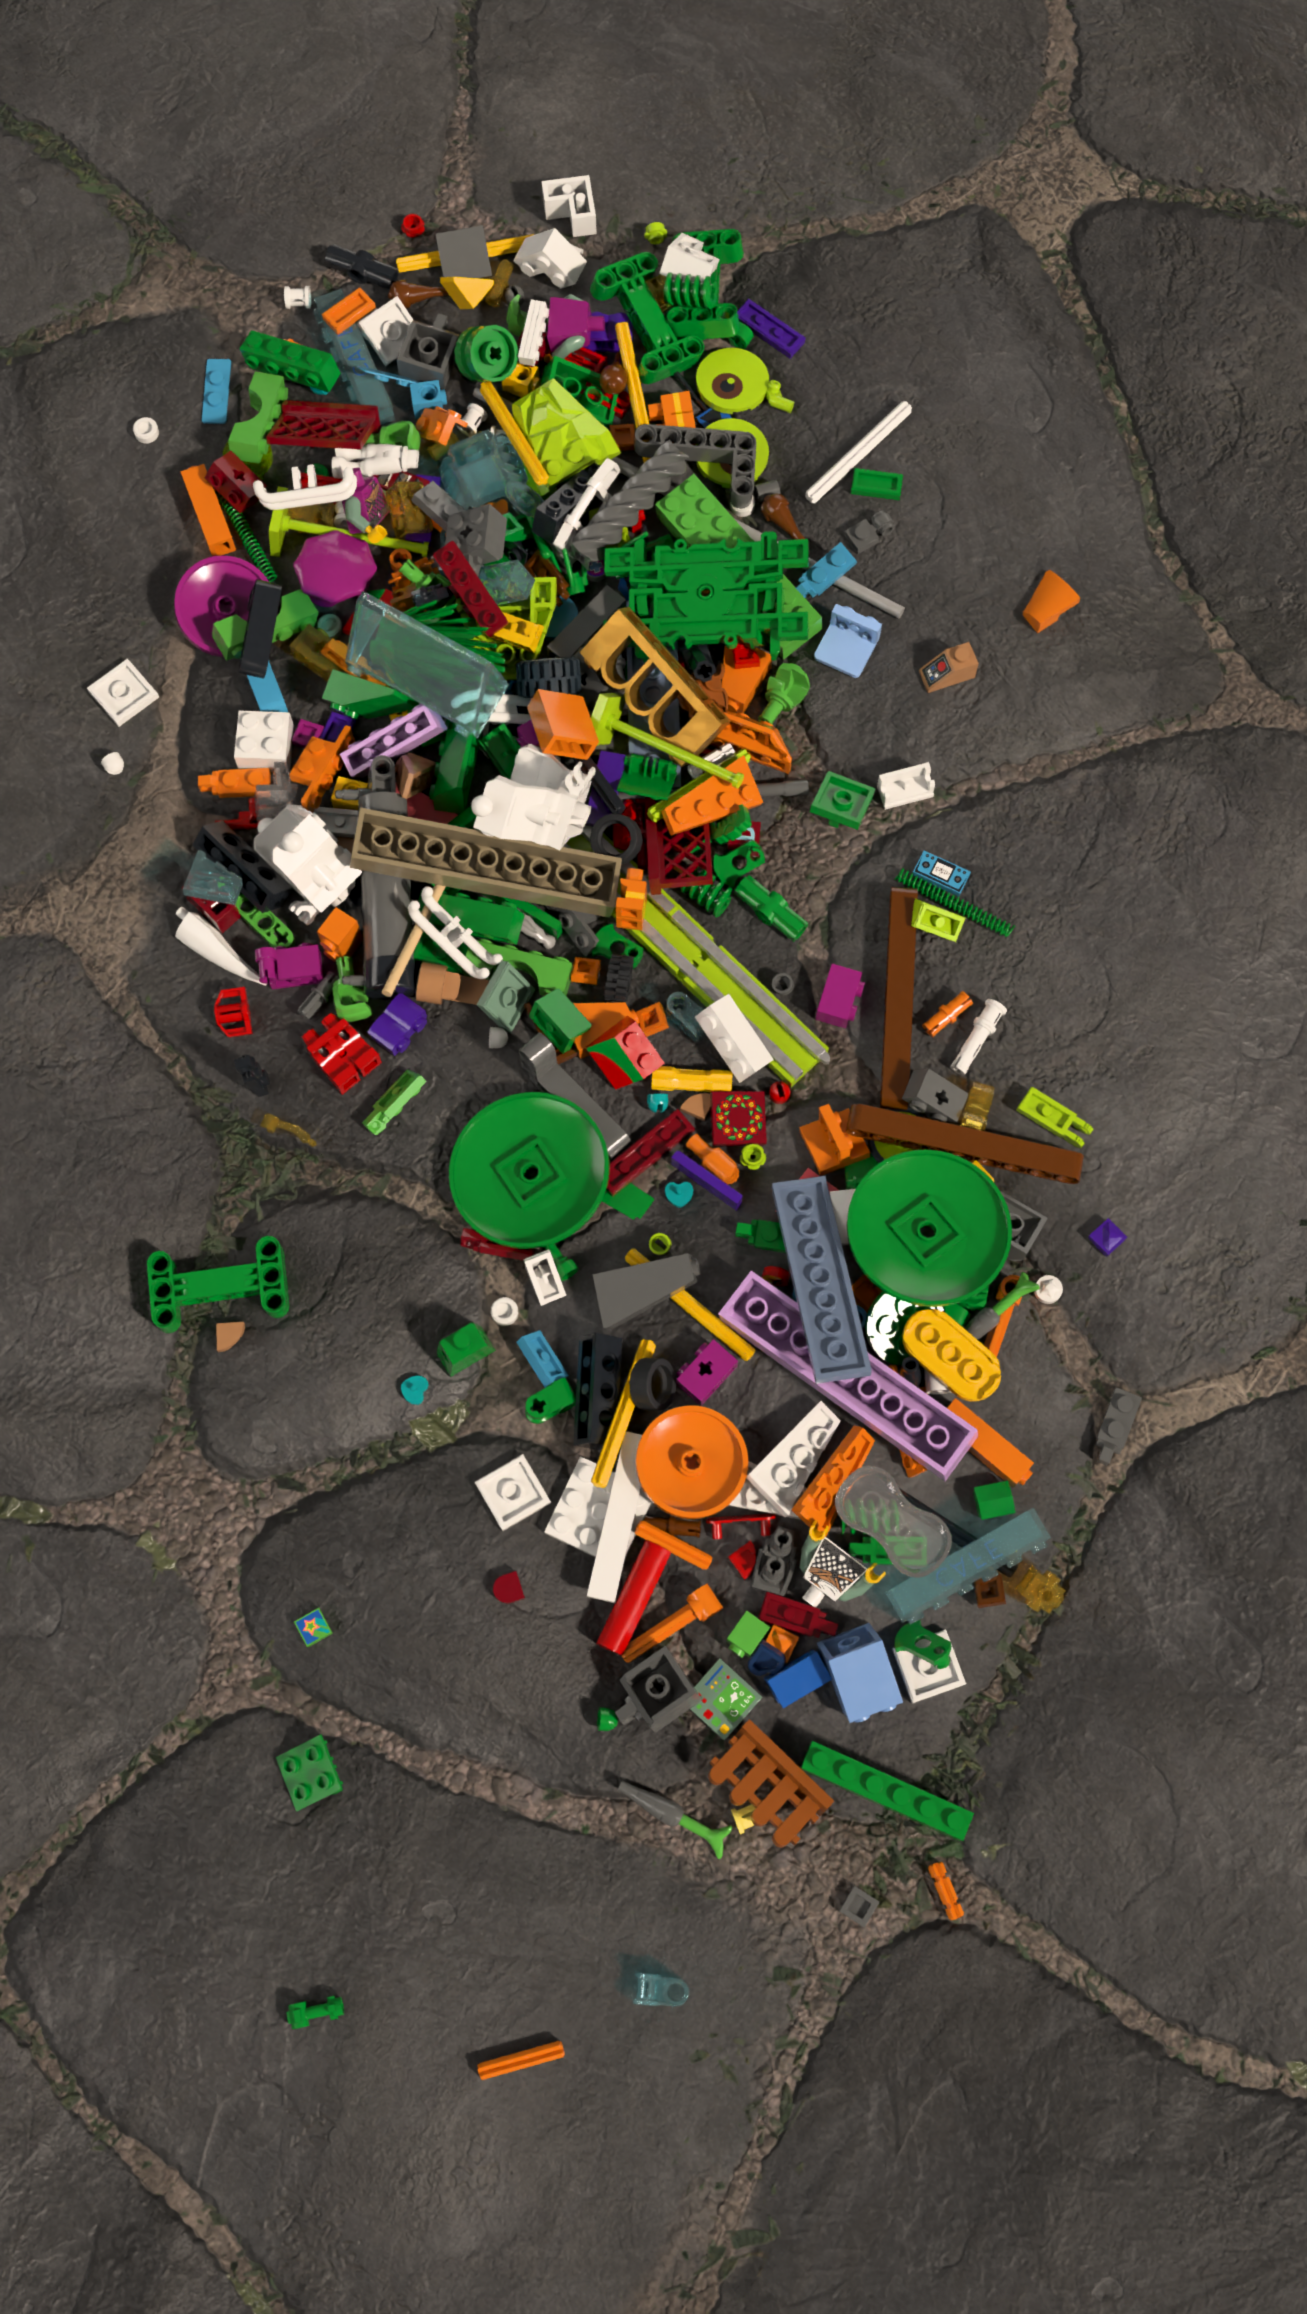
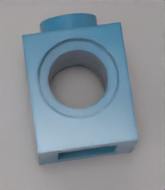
[410,380,447,419]

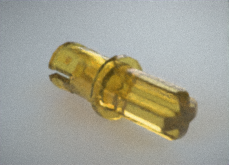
[485,259,514,307]

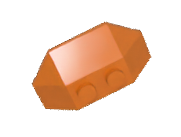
[709,711,792,774]

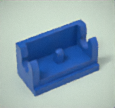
[764,1649,832,1708]

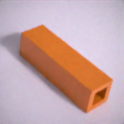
[181,464,236,557]
[947,1398,1034,1488]

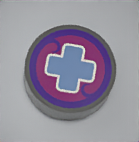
[587,559,607,582]

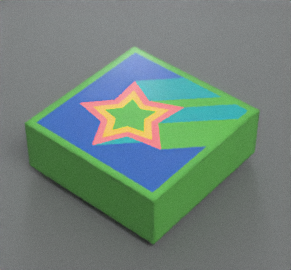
[294,1608,333,1647]

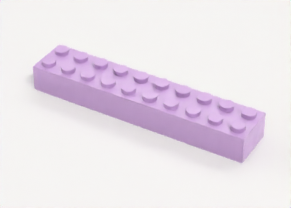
[718,1271,978,1481]

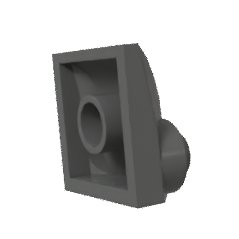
[1000,1191,1048,1261]

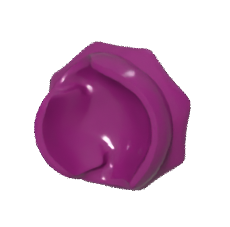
[293,530,377,607]

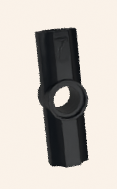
[324,244,399,290]
[678,639,716,682]

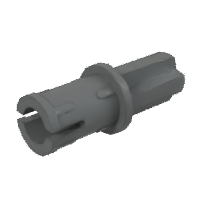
[298,971,339,1019]

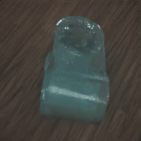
[665,992,705,1042]
[633,1972,690,2007]

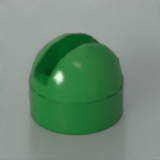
[597,1707,618,1731]

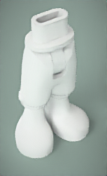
[332,444,419,479]

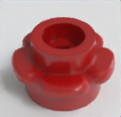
[401,214,425,238]

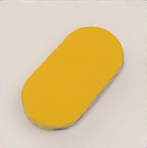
[902,1309,1001,1401]

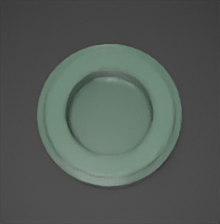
[317,614,343,640]

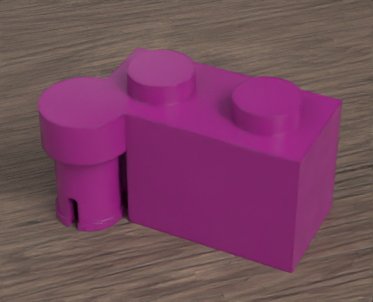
[255,943,324,990]

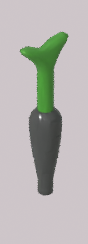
[964,1272,1040,1340]
[617,1780,732,1860]

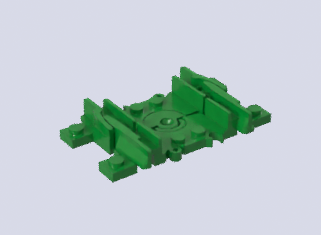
[603,531,809,664]

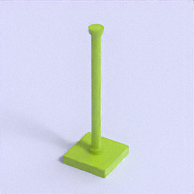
[269,486,429,557]
[591,692,744,789]

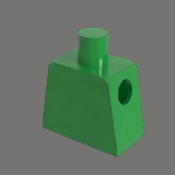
[437,1322,496,1377]

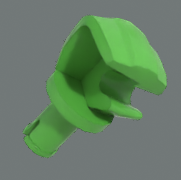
[357,421,421,450]
[398,559,456,620]

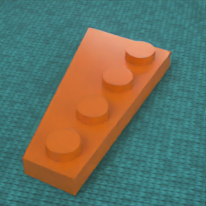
[661,755,763,836]
[791,1425,875,1537]

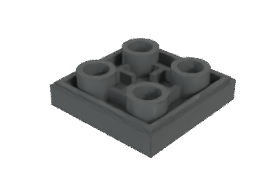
[435,225,492,278]

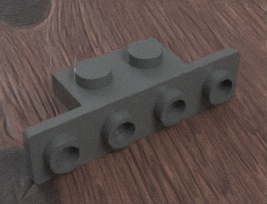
[545,905,601,956]

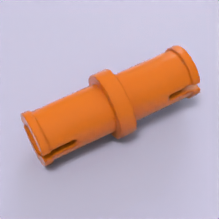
[922,991,973,1038]

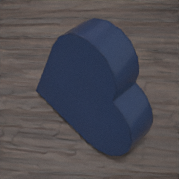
[748,1639,786,1676]

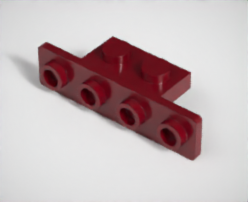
[433,541,509,637]

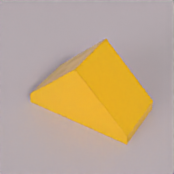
[440,277,494,309]

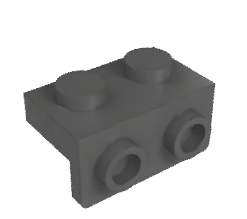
[411,481,465,532]

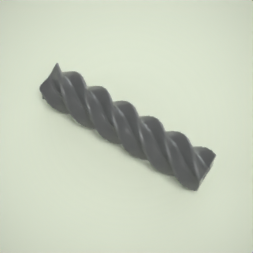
[569,440,689,571]

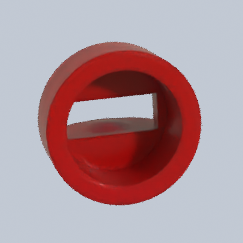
[769,1081,791,1104]

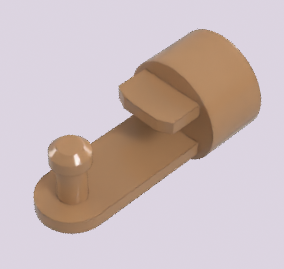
[415,962,490,1005]

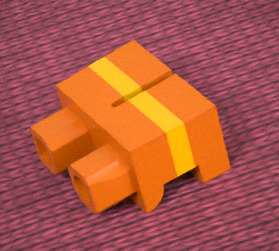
[648,391,696,445]
[616,868,647,931]

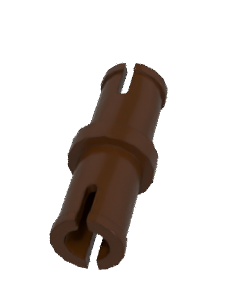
[644,1515,701,1538]

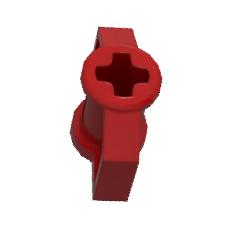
[214,987,253,1038]

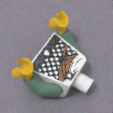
[800,1520,886,1608]

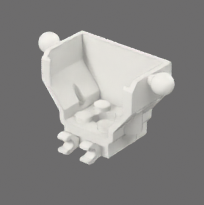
[471,744,595,850]
[254,804,362,925]

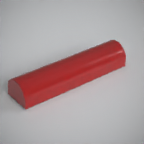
[596,1540,671,1656]

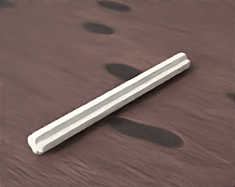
[805,401,912,503]

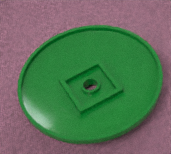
[449,1092,610,1249]
[847,1150,1012,1307]

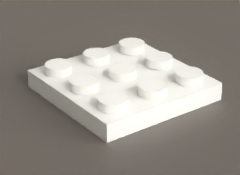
[544,1456,652,1558]

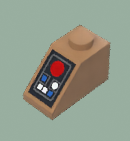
[919,642,979,693]

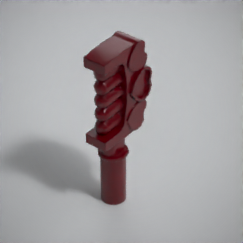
[635,799,648,870]

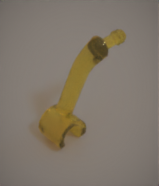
[260,1113,317,1147]

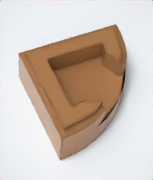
[680,1093,711,1121]
[216,1322,245,1352]

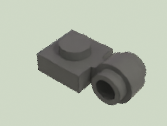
[844,511,894,554]

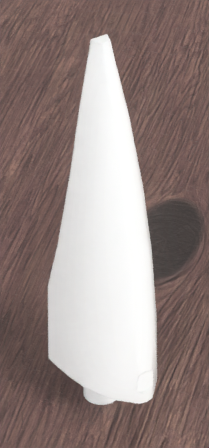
[175,907,267,986]

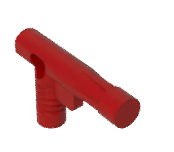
[215,798,267,830]

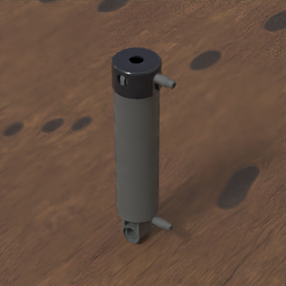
[335,755,416,1000]

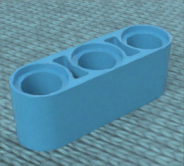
[247,662,288,712]

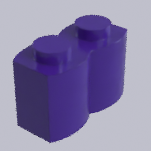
[585,312,633,353]
[367,994,427,1056]

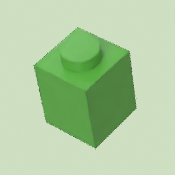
[727,1611,770,1658]

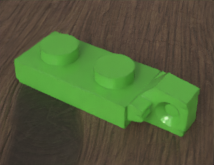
[362,1070,426,1135]

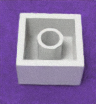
[234,711,294,773]

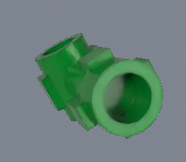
[286,1996,344,2030]

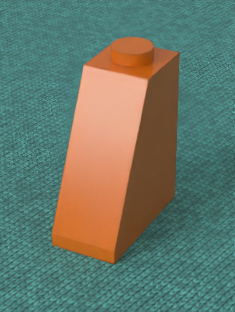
[722,639,772,713]
[573,1002,640,1059]

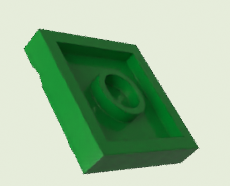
[810,771,876,830]

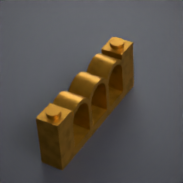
[579,607,731,767]

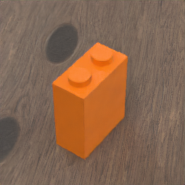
[527,689,599,760]

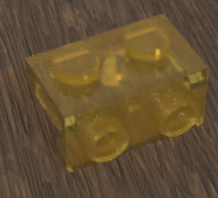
[385,482,434,538]

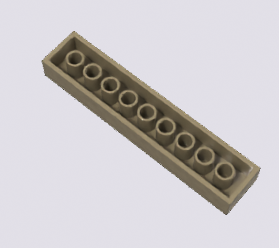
[350,807,622,918]

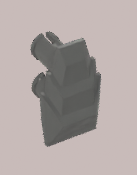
[751,1526,797,1597]

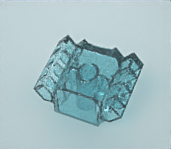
[439,429,528,510]

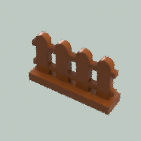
[708,1719,834,1848]

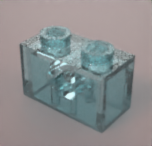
[478,559,535,605]

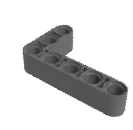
[634,424,756,509]
[519,1032,631,1159]

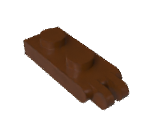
[523,549,570,607]

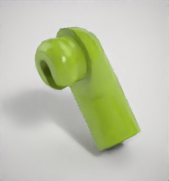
[766,380,794,413]

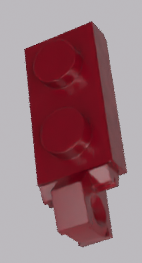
[461,1228,536,1261]
[758,1592,838,1638]

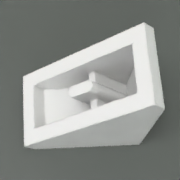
[523,1249,566,1306]

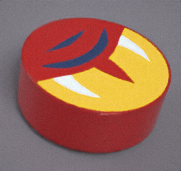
[761,1266,790,1286]

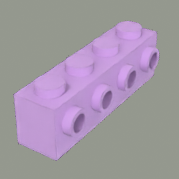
[340,703,447,778]

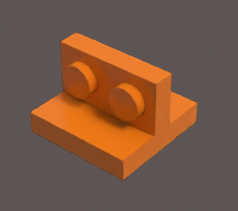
[799,1104,870,1176]

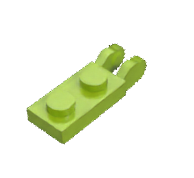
[1016,1087,1093,1148]

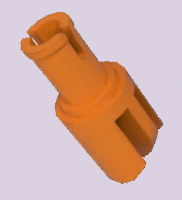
[686,1134,739,1185]

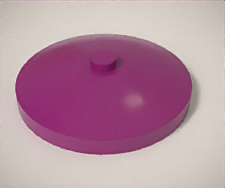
[174,556,269,657]

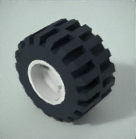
[516,657,582,698]

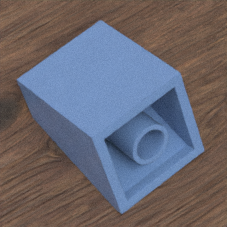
[817,1623,903,1723]

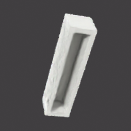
[518,300,549,366]

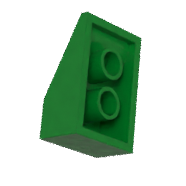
[540,355,619,428]
[322,669,420,720]

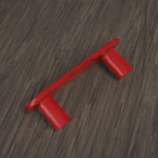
[706,1514,776,1539]

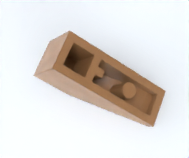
[395,753,436,799]

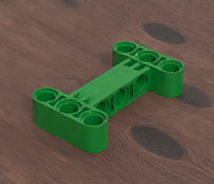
[667,229,744,340]
[590,252,704,385]
[147,1236,289,1333]

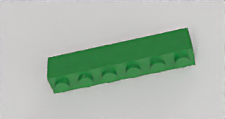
[800,1741,974,1841]

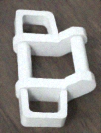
[554,458,620,554]

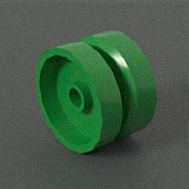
[454,325,518,382]

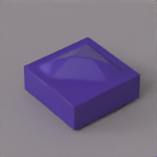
[1088,1218,1128,1257]

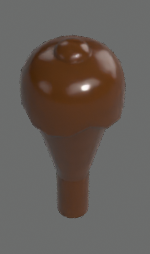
[388,280,449,309]
[600,351,628,395]
[761,493,805,540]

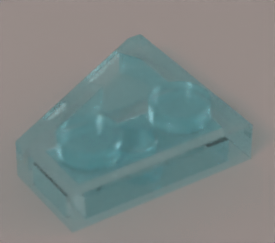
[183,850,243,905]

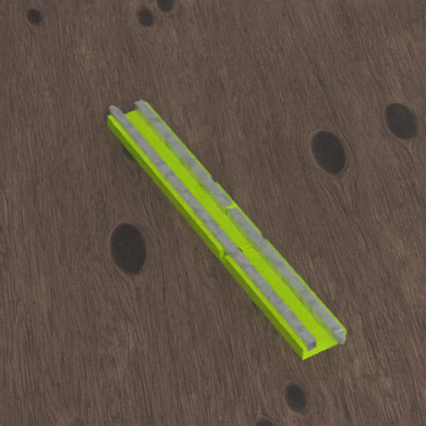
[563,826,830,1088]

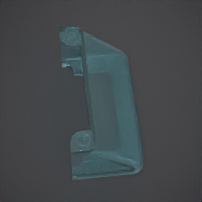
[345,592,509,738]

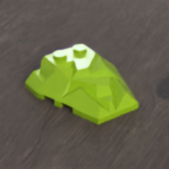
[511,378,621,505]
[456,577,557,681]

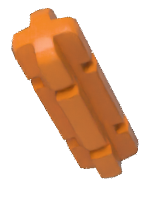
[928,1862,964,1920]

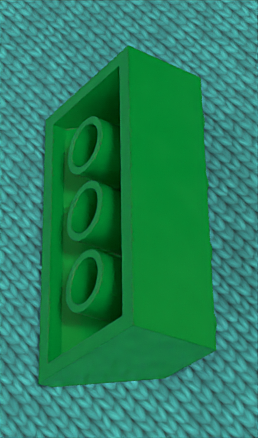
[429,702,484,814]

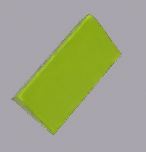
[912,898,966,942]

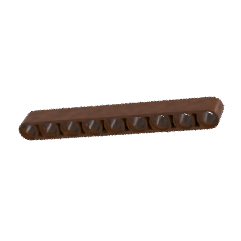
[880,887,918,1110]
[846,1104,1084,1184]

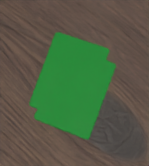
[602,1183,654,1220]

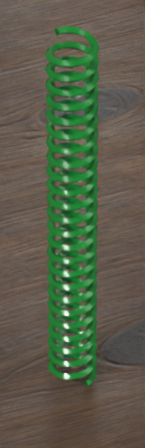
[214,488,277,582]
[895,868,1015,937]

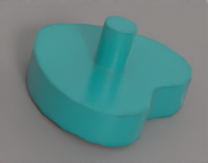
[665,1182,693,1208]
[401,1376,429,1405]

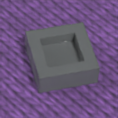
[839,1886,879,1928]

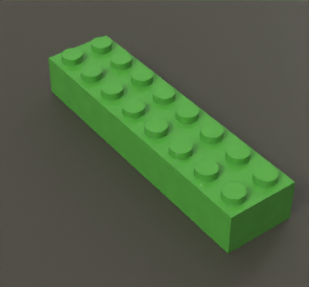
[655,474,822,660]

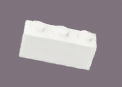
[695,994,774,1083]

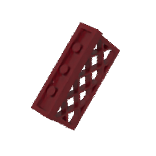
[266,400,381,450]
[645,797,713,895]

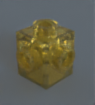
[1016,1565,1065,1614]

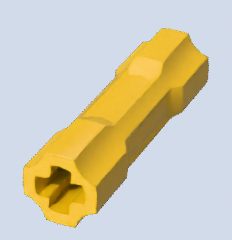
[651,1066,733,1093]

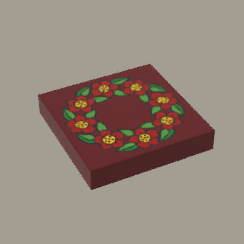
[710,1091,767,1146]

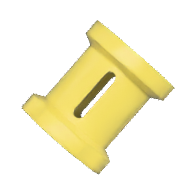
[731,1804,767,1834]

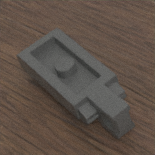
[1095,1387,1142,1466]

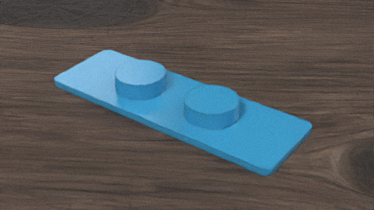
[202,359,231,424]
[356,365,420,387]

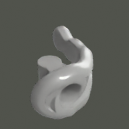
[518,909,556,949]

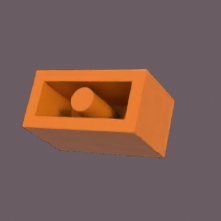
[317,907,363,963]

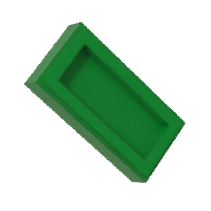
[851,468,903,500]

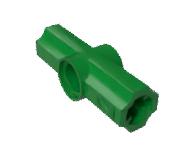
[734,875,808,942]

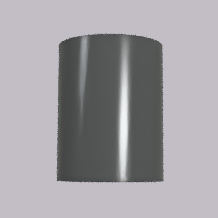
[754,479,781,503]

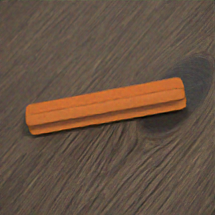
[634,1521,712,1569]
[477,2041,565,2080]

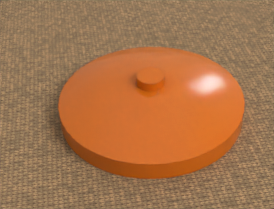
[636,1406,748,1519]

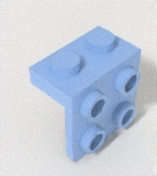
[814,604,882,678]

